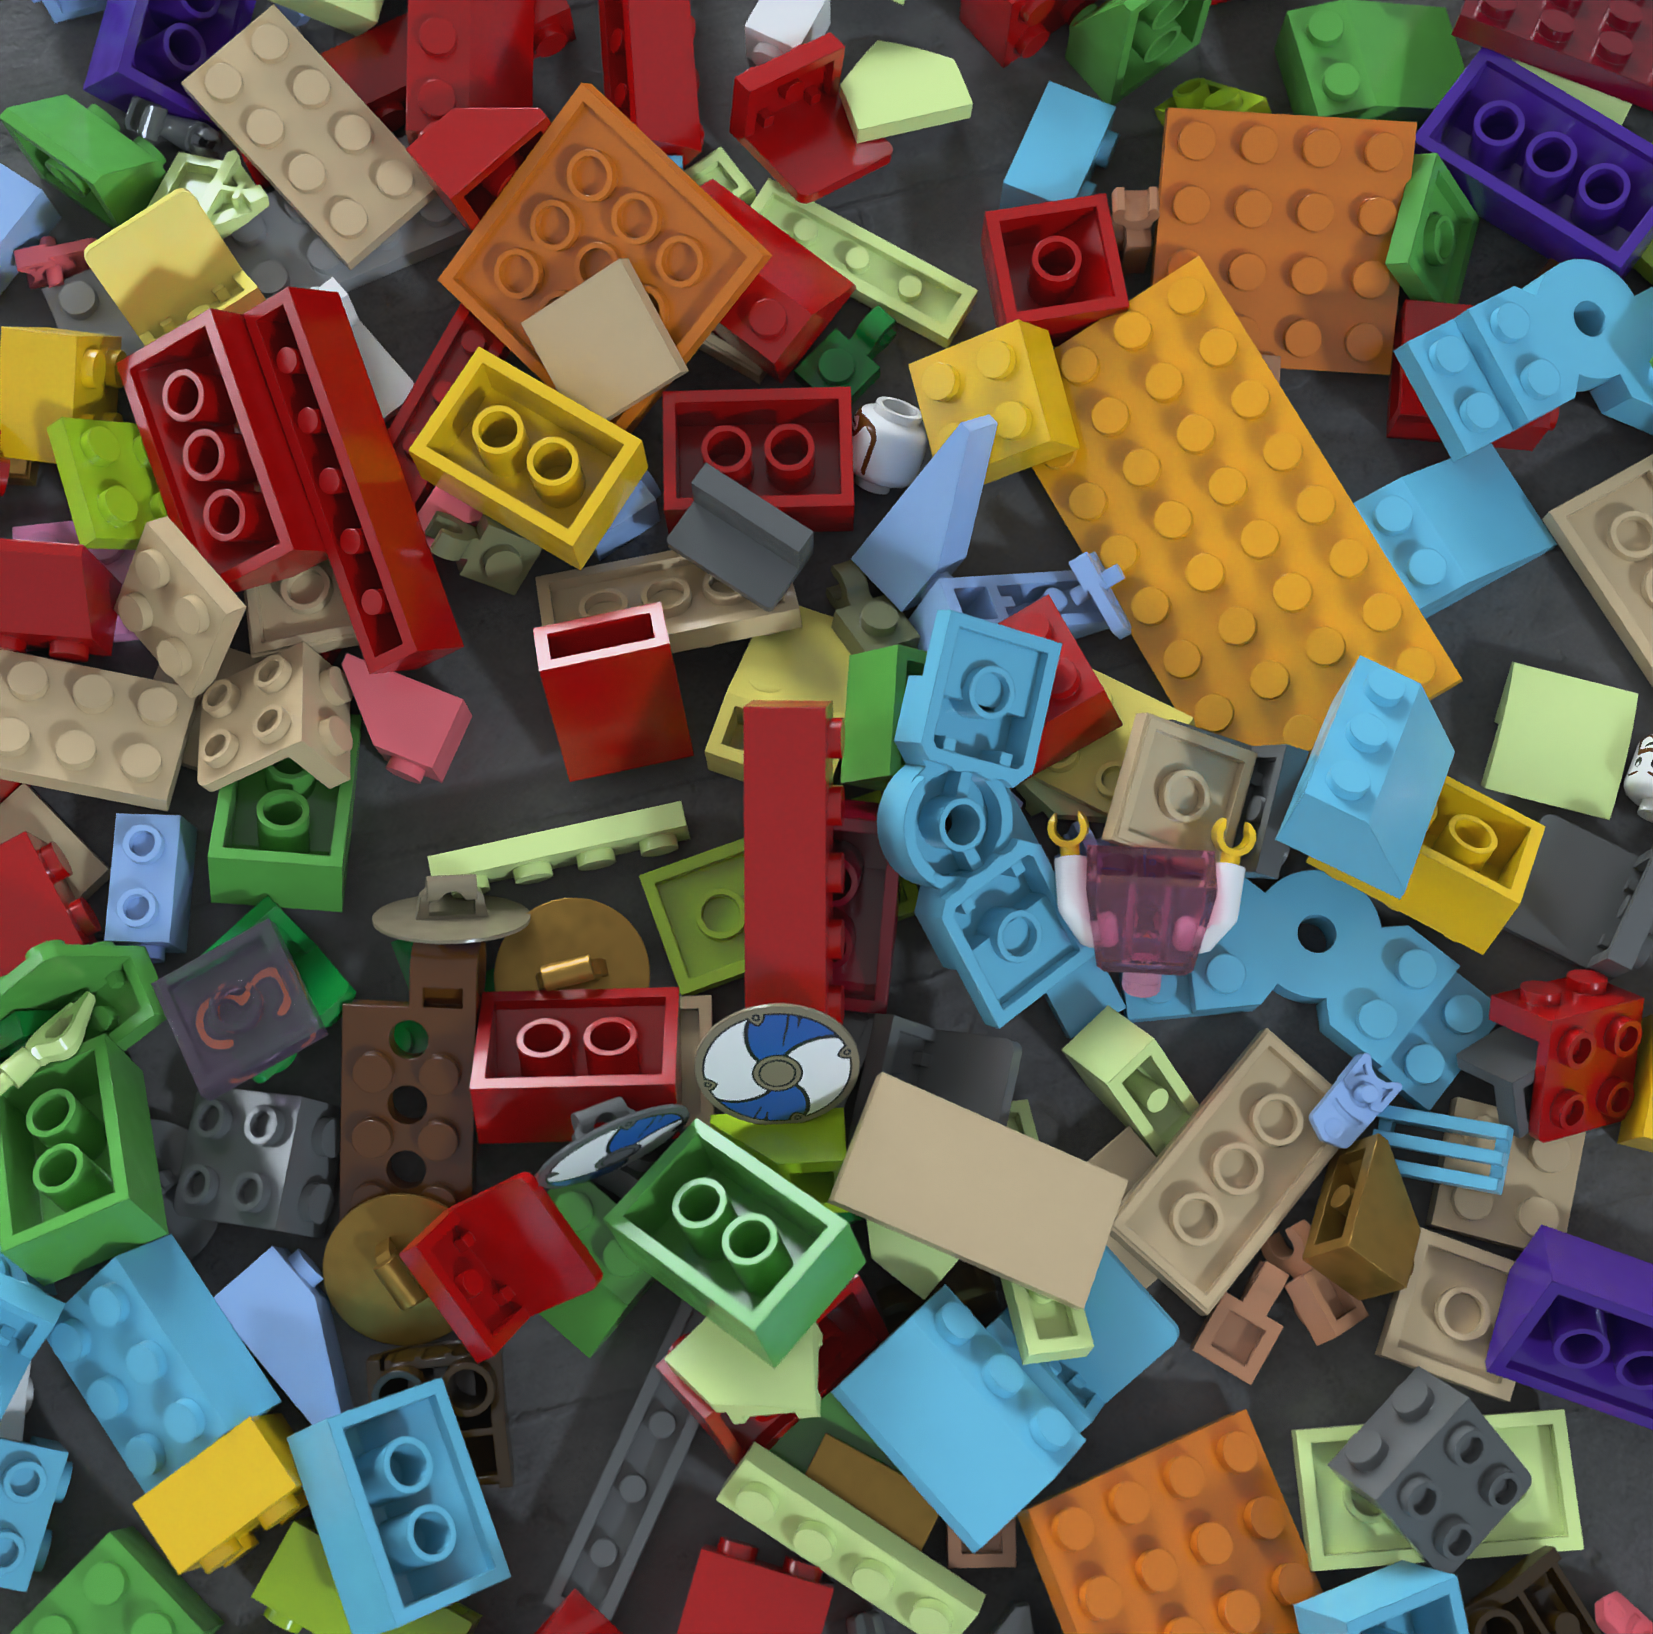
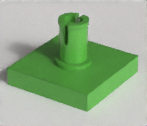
[1385,153,1480,304]

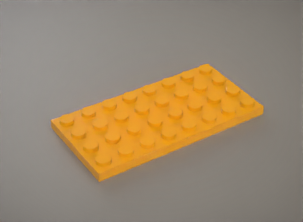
[1032,256,1463,766]

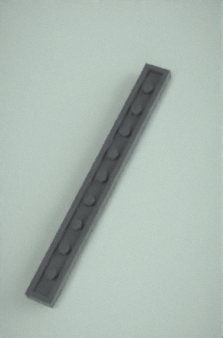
[543,1010,887,1622]

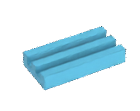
[1372,1105,1514,1195]

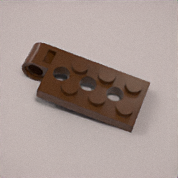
[339,941,487,1222]

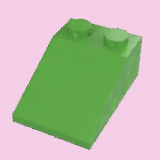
[1065,0,1212,106]
[1274,0,1465,130]
[207,714,362,912]

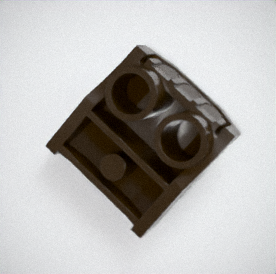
[365,1339,515,1488]
[1463,1546,1602,1634]

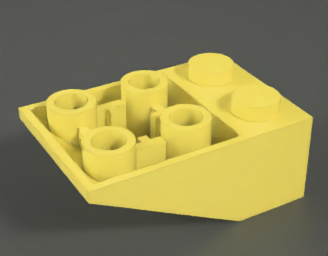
[704,606,851,785]

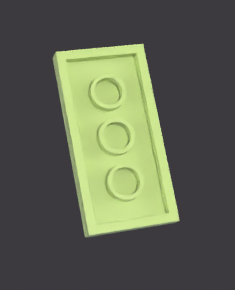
[1291,1409,1584,1571]

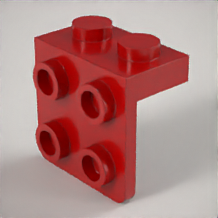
[729,32,893,204]
[1489,969,1645,1143]
[398,1172,603,1363]

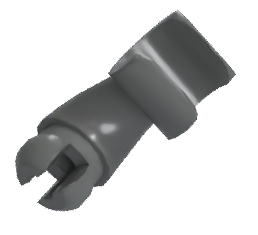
[124,96,223,159]

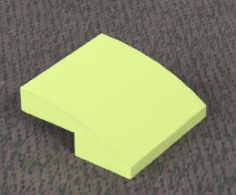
[1481,662,1638,820]

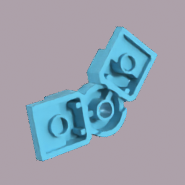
[1393,259,1653,463]
[877,610,1095,1029]
[1110,870,1497,1112]

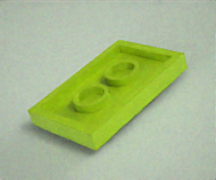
[47,417,168,550]

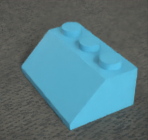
[1275,655,1455,899]
[831,1284,1086,1554]
[286,1377,511,1634]

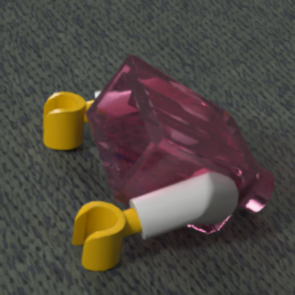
[1047,810,1256,998]

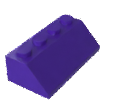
[83,0,256,131]
[1414,47,1653,280]
[1485,1225,1653,1430]

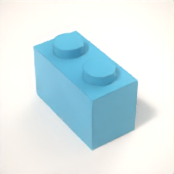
[999,81,1120,209]

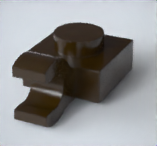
[876,1259,1001,1335]

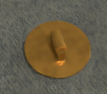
[494,898,650,991]
[323,1193,453,1346]

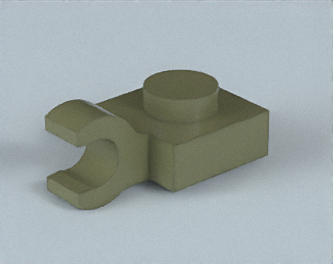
[425,511,543,596]
[825,560,921,655]

